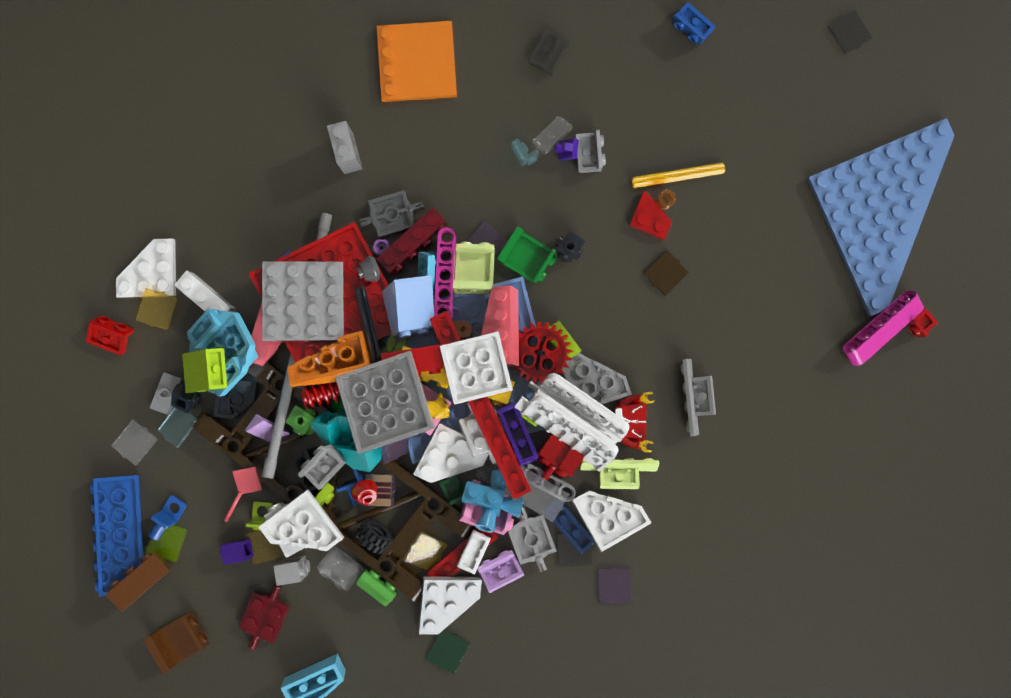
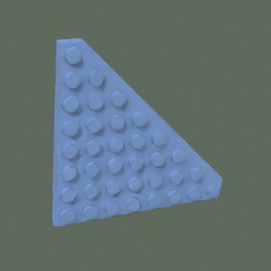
[807,118,955,317]

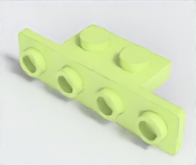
[580,458,659,489]

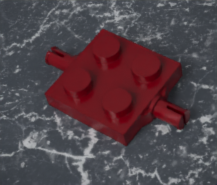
[238,584,290,650]

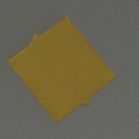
[136,288,178,330]
[245,530,285,565]
[404,532,447,571]

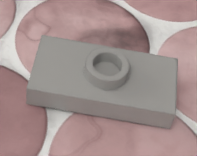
[150,372,183,415]

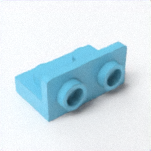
[418,251,437,294]

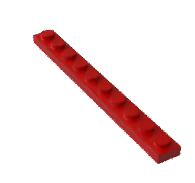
[429,311,532,499]

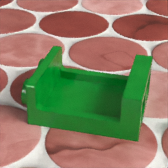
[497,226,557,285]

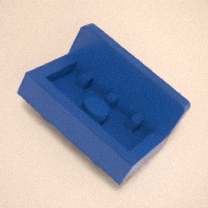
[672,2,716,46]

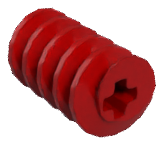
[301,382,341,410]

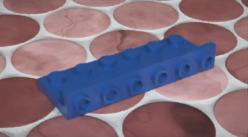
[90,475,144,597]

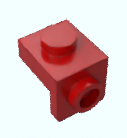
[907,308,939,338]

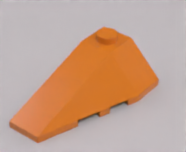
[287,331,371,387]

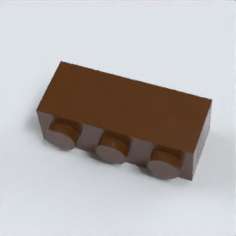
[105,551,172,612]

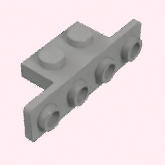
[681,359,716,436]

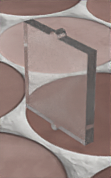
[111,420,158,466]

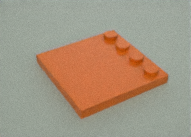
[377,21,457,102]

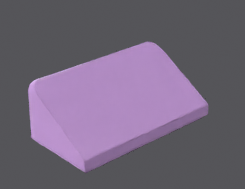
[245,414,290,442]

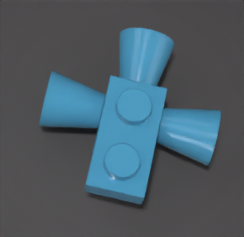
[462,470,524,533]

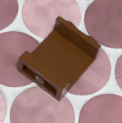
[143,611,209,674]

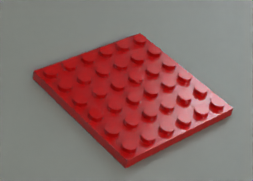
[248,222,392,362]

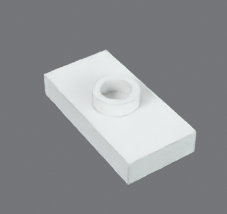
[457,530,491,575]

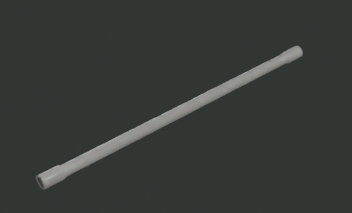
[261,213,332,479]

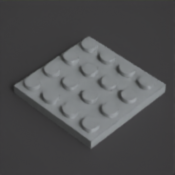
[262,261,344,341]
[335,351,435,454]

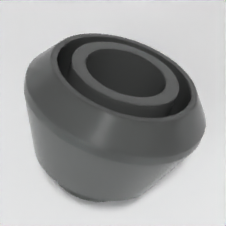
[357,256,380,282]

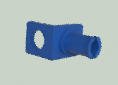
[336,468,363,506]
[148,495,187,540]

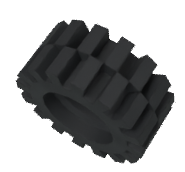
[356,518,393,554]

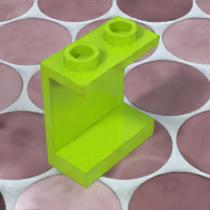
[182,348,228,393]

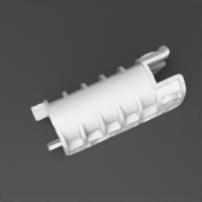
[515,373,629,471]

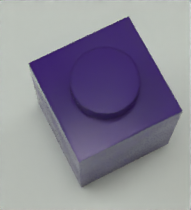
[220,538,254,565]

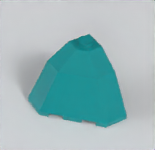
[310,406,386,472]

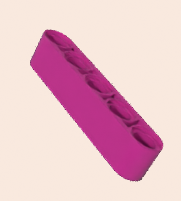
[434,227,457,320]
[843,290,924,366]

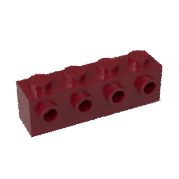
[376,207,447,276]

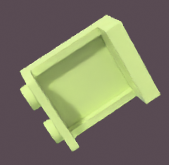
[453,242,495,295]

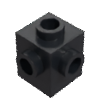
[555,230,585,262]
[171,379,203,413]

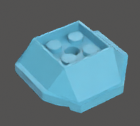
[187,309,259,396]

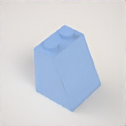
[382,275,434,338]

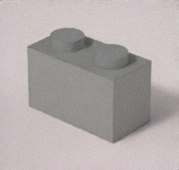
[274,555,310,586]

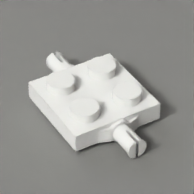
[458,403,509,464]

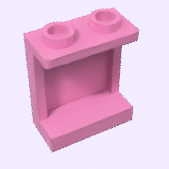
[459,479,514,535]

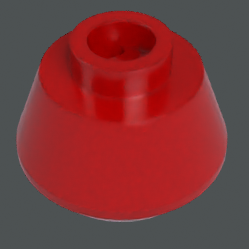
[351,480,378,505]

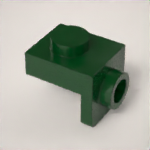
[438,475,464,506]

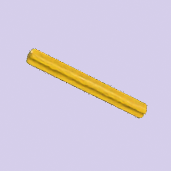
[631,163,725,188]

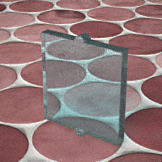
[158,407,197,448]

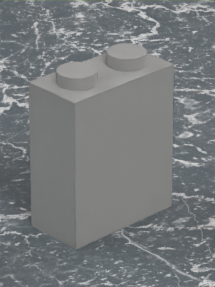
[327,121,363,174]

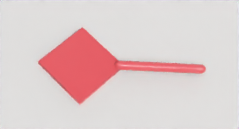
[224,467,262,522]

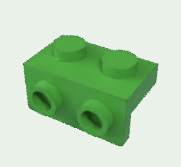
[356,568,398,607]

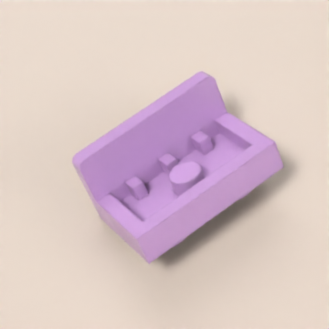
[477,550,524,593]

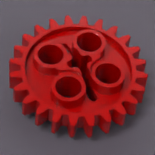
[514,321,573,384]

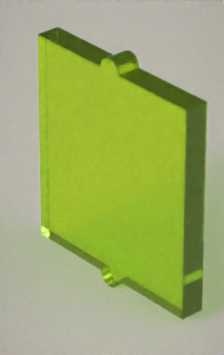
[146,524,188,562]

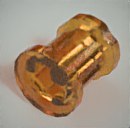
[656,190,676,210]

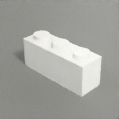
[174,271,237,312]

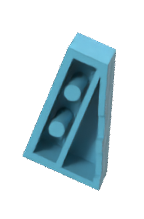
[281,653,346,698]

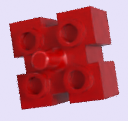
[537,434,584,480]

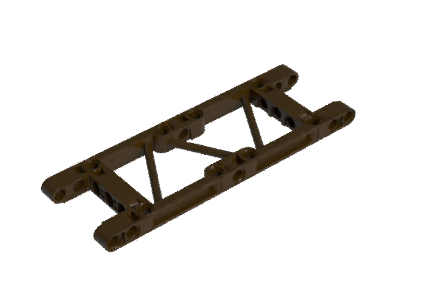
[191,361,475,602]

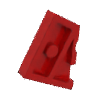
[629,191,672,241]

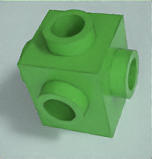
[286,405,318,436]

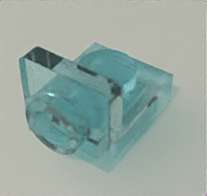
[511,138,539,166]

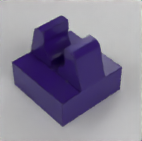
[554,138,579,161]

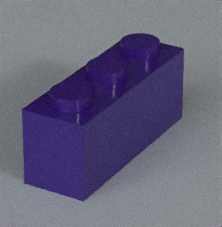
[497,403,539,467]

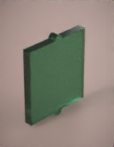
[426,630,470,674]

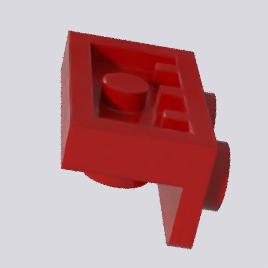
[86,316,134,356]

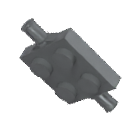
[359,190,424,238]

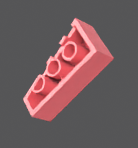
[481,285,519,367]

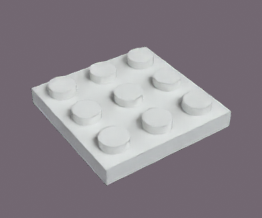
[440,332,513,405]

